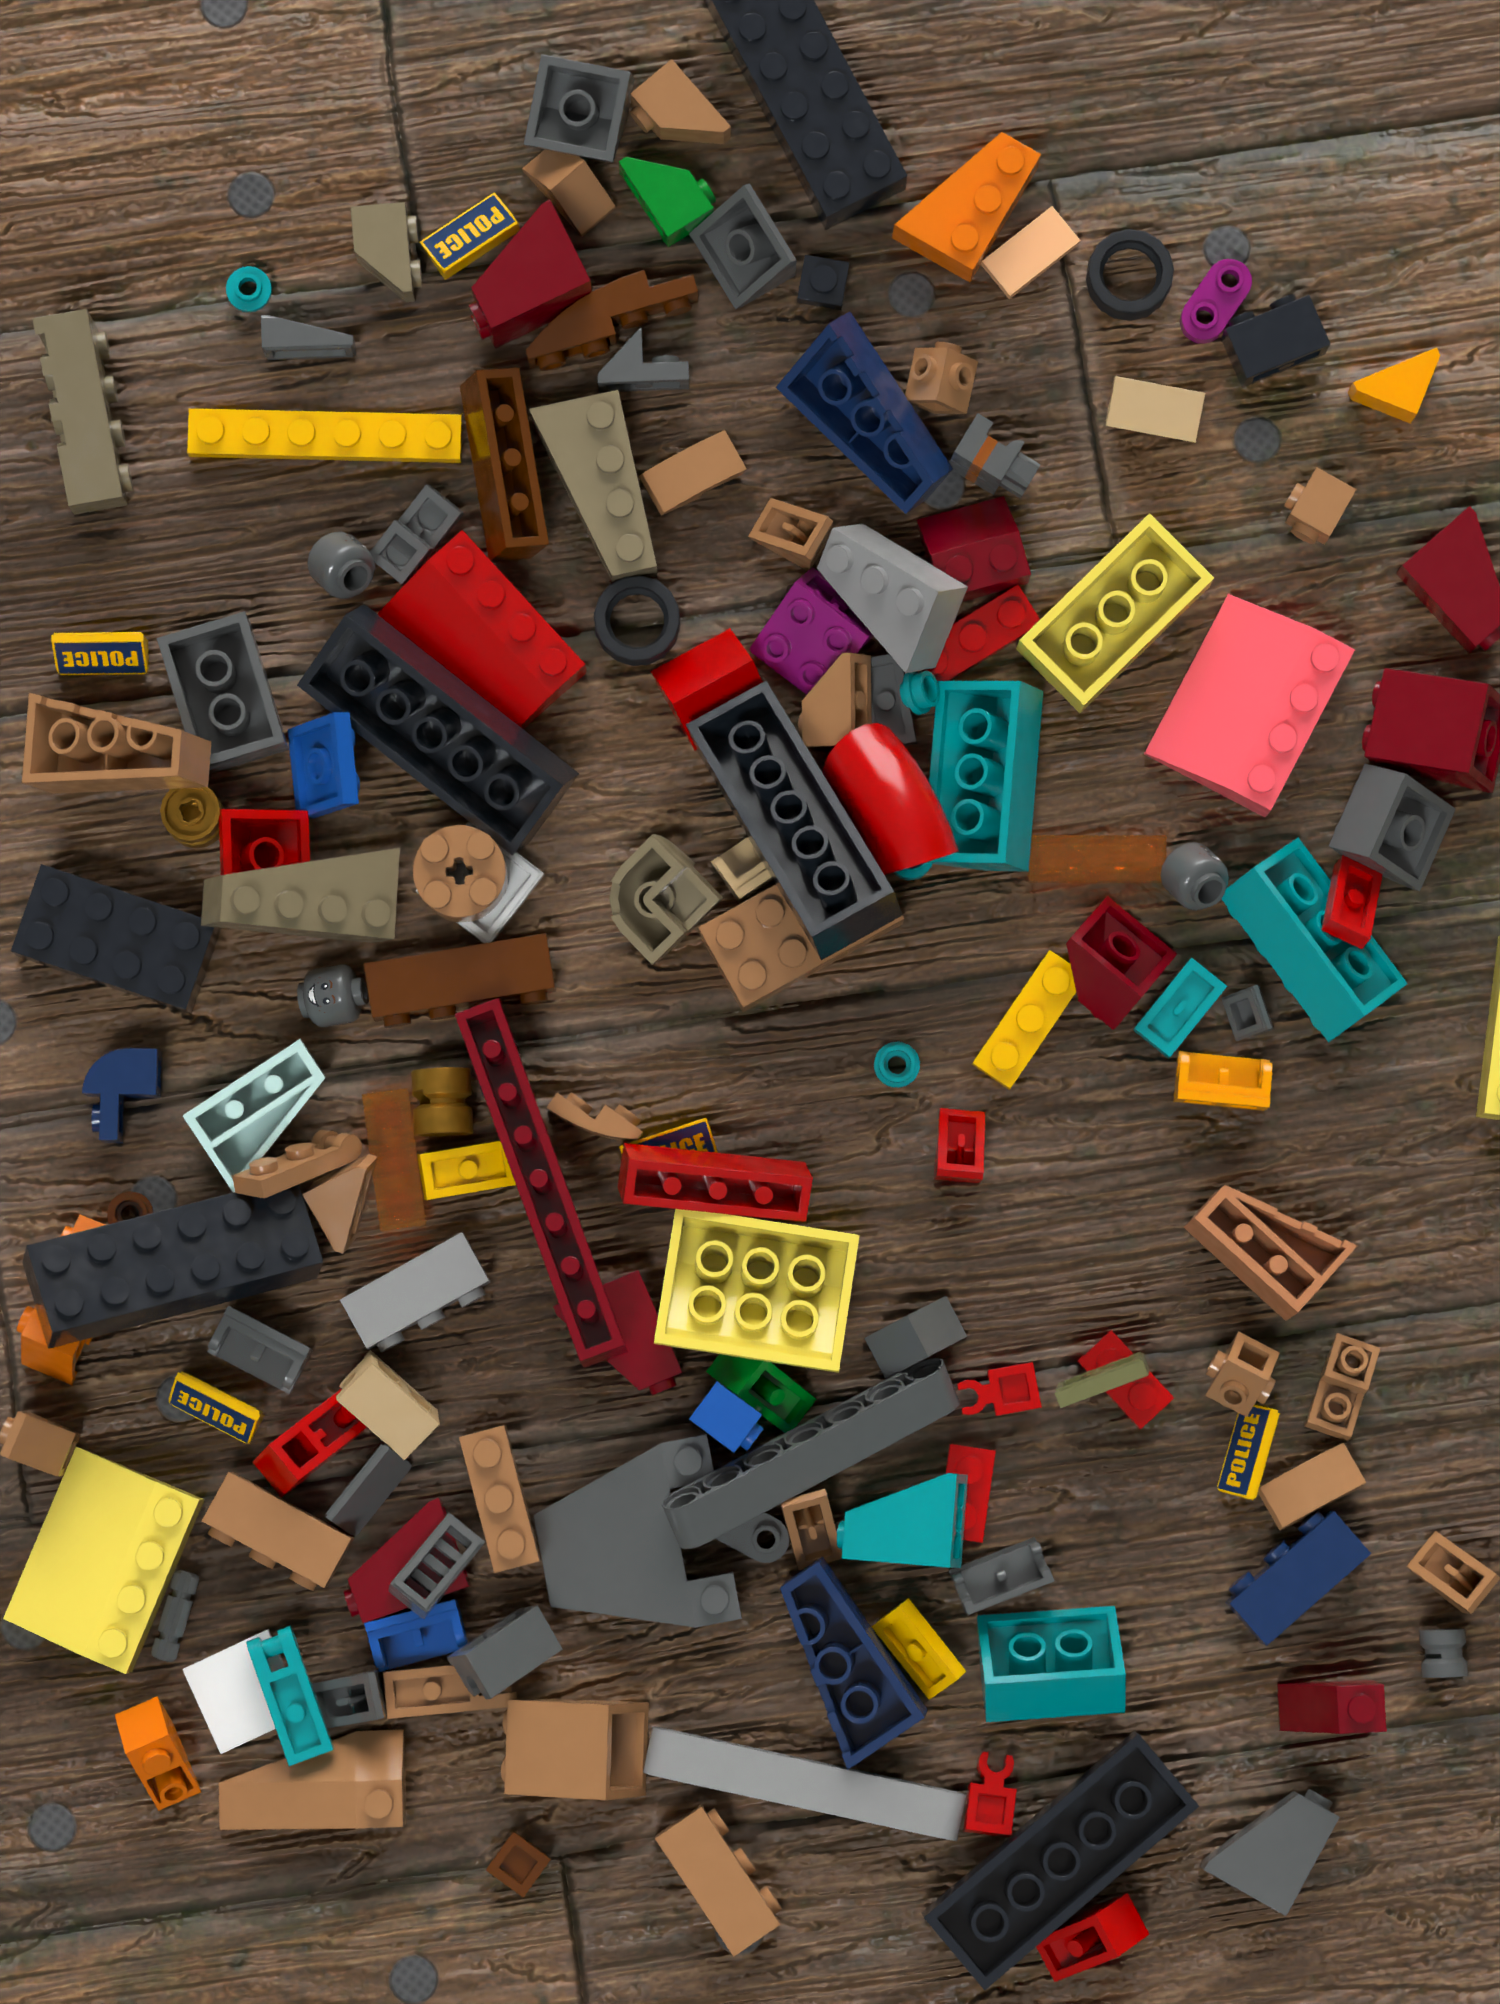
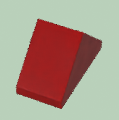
[934,1108,985,1183]

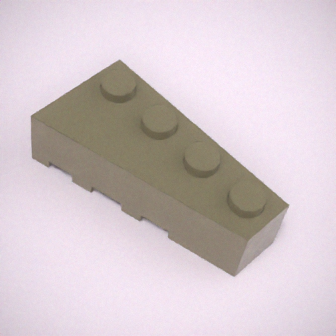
[32,309,133,515]
[529,390,658,583]
[201,848,400,943]

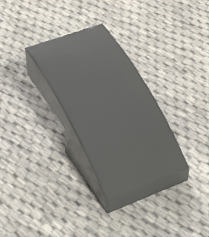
[370,485,464,585]

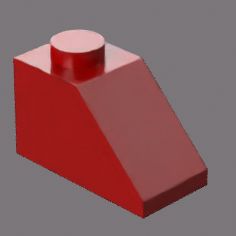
[1036,1893,1149,1982]

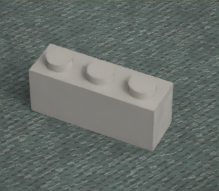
[340,1232,491,1353]

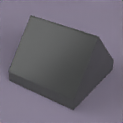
[1221,985,1274,1041]

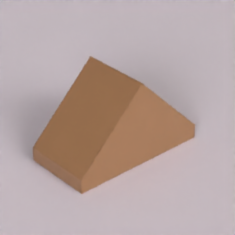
[522,149,616,237]
[748,498,833,571]
[302,1154,378,1254]
[780,1489,842,1570]
[1407,1531,1500,1614]

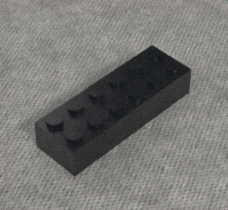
[703,0,907,230]
[297,604,579,856]
[686,681,903,960]
[22,1184,323,1349]
[921,1731,1200,1990]

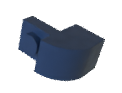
[82,1048,162,1143]

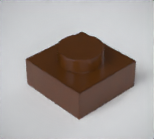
[486,1831,551,1898]

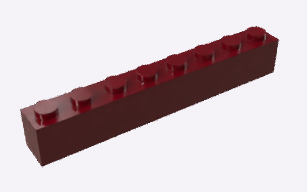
[455,998,628,1368]

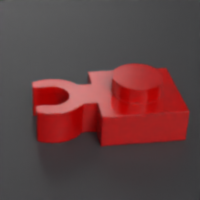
[956,1362,1042,1416]
[963,1751,1017,1838]

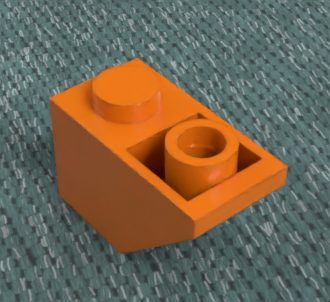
[115,1696,201,1811]

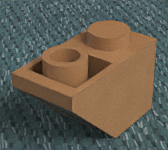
[0,1411,81,1477]

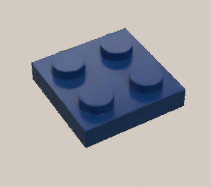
[287,712,360,819]

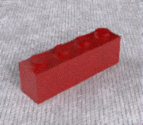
[617,1143,813,1222]

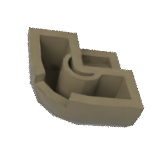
[609,834,723,965]

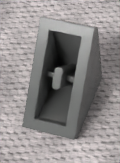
[864,1296,967,1379]
[312,1669,387,1729]

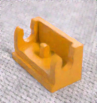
[1173,1051,1272,1111]

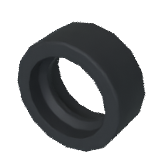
[1086,229,1174,321]
[594,576,680,666]

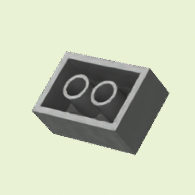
[157,611,289,774]

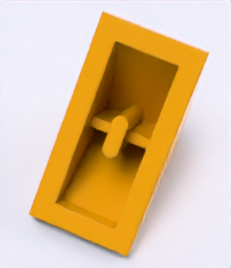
[1348,347,1440,424]

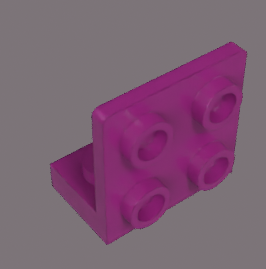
[750,567,874,695]

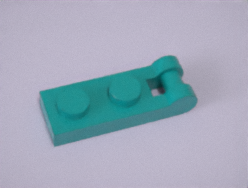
[246,1626,334,1766]

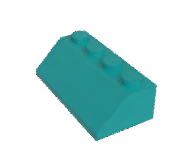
[926,681,1043,872]
[1222,837,1408,1043]

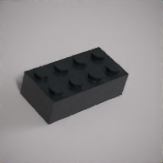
[11,864,221,1015]

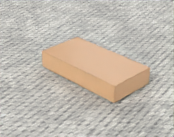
[981,206,1081,299]

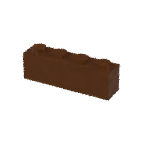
[460,367,549,562]
[364,933,556,1028]

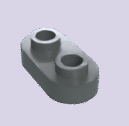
[715,1512,789,1563]

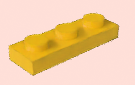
[972,950,1076,1090]

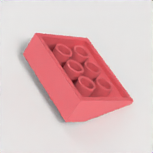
[1144,594,1355,817]

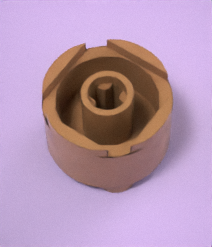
[413,825,508,922]

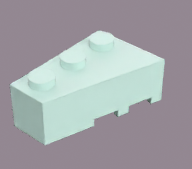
[183,1038,325,1193]

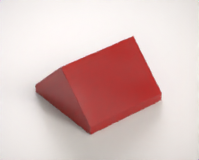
[651,628,763,751]
[219,809,310,875]

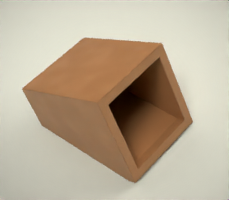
[501,1698,649,1800]

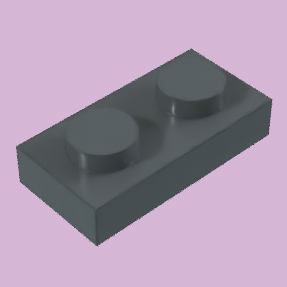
[871,654,918,746]

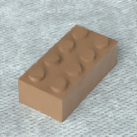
[698,885,905,1012]

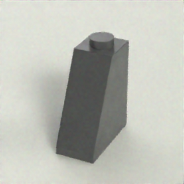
[1199,1789,1340,1916]

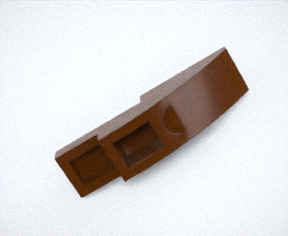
[526,270,698,371]

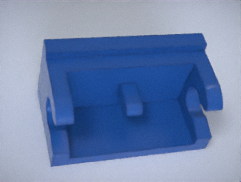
[364,1599,468,1672]

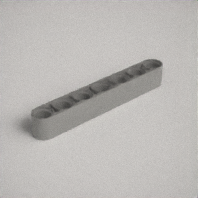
[643,1726,967,1841]

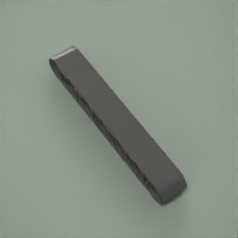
[662,1358,960,1549]

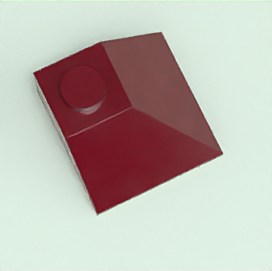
[1066,896,1177,1030]

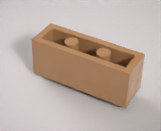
[459,1425,541,1573]
[202,1472,354,1591]
[655,1804,783,1957]

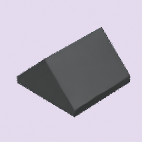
[689,183,797,310]

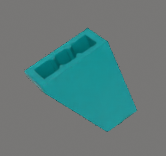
[837,1473,968,1568]

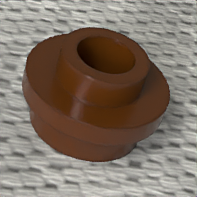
[107,1191,154,1224]

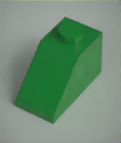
[619,157,716,247]
[706,1354,817,1433]

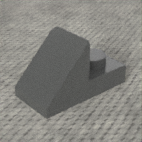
[598,328,689,393]

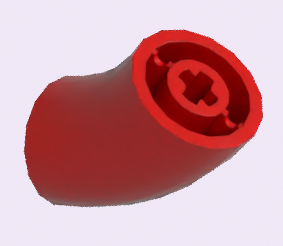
[823,723,959,875]

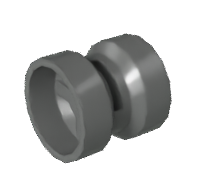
[1419,1628,1468,1678]

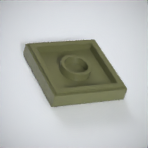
[1055,1352,1149,1408]

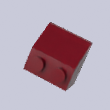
[916,496,1031,602]

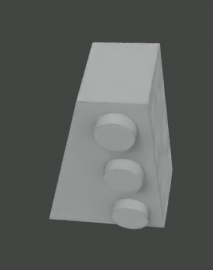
[817,524,968,673]

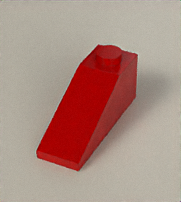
[253,1389,368,1498]

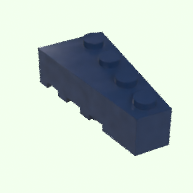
[776,312,953,514]
[780,1556,928,1770]

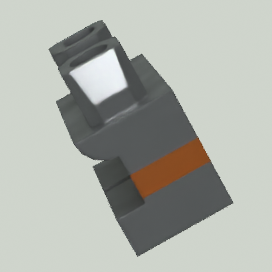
[949,413,1040,499]

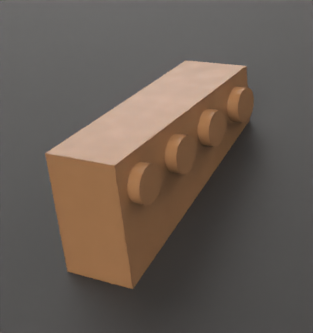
[22,693,211,794]

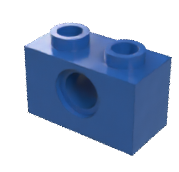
[689,1382,764,1453]

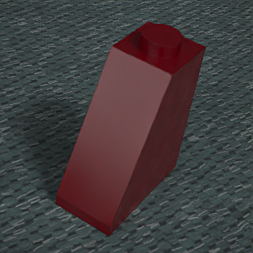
[1396,506,1500,654]
[553,1270,682,1396]
[343,1498,471,1623]
[1277,1679,1387,1734]

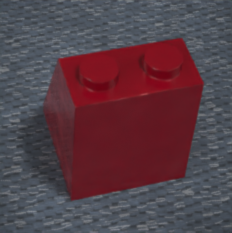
[468,200,592,349]
[1362,668,1500,793]

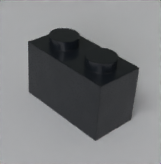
[1221,294,1331,388]

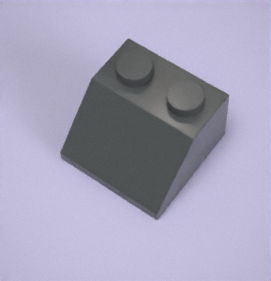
[524,54,635,163]
[1328,764,1456,892]

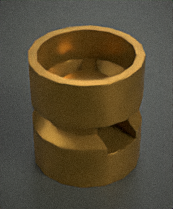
[160,787,224,849]
[411,1067,473,1137]

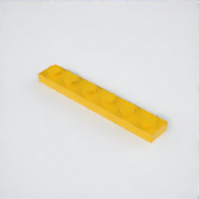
[187,408,462,463]

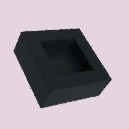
[797,255,850,310]

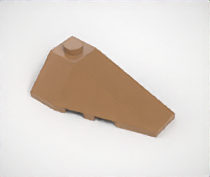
[219,1729,407,1830]

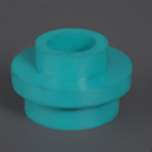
[226,266,272,312]
[900,671,940,715]
[874,1042,920,1088]

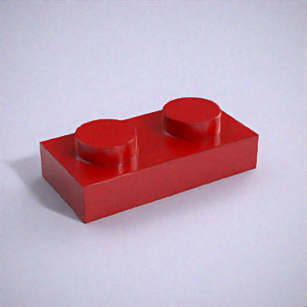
[1321,855,1383,949]
[1077,1330,1174,1430]
[945,1444,996,1543]

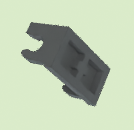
[208,1306,314,1394]
[948,1537,1054,1615]
[447,1605,563,1700]

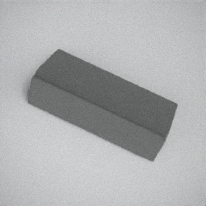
[326,1444,412,1536]

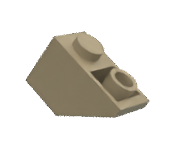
[350,202,422,302]

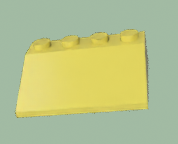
[654,1209,860,1373]
[3,1446,205,1674]

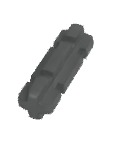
[151,1570,199,1662]

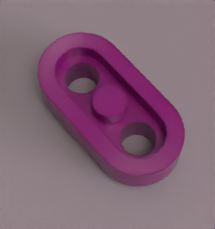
[1180,259,1252,344]

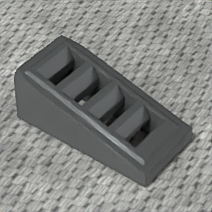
[261,315,356,360]
[388,1513,485,1619]

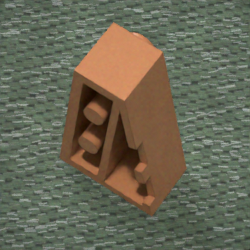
[1183,1185,1357,1321]

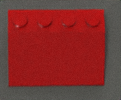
[377,530,587,730]

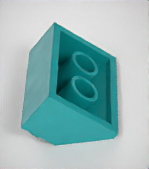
[977,1606,1126,1722]

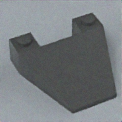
[534,1434,742,1628]

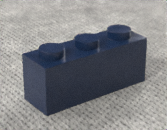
[1225,1510,1371,1646]

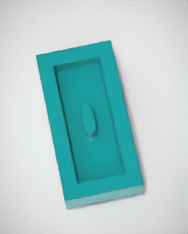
[1133,957,1227,1059]

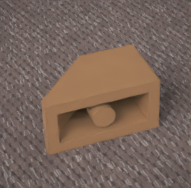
[630,59,731,144]
[798,653,872,749]

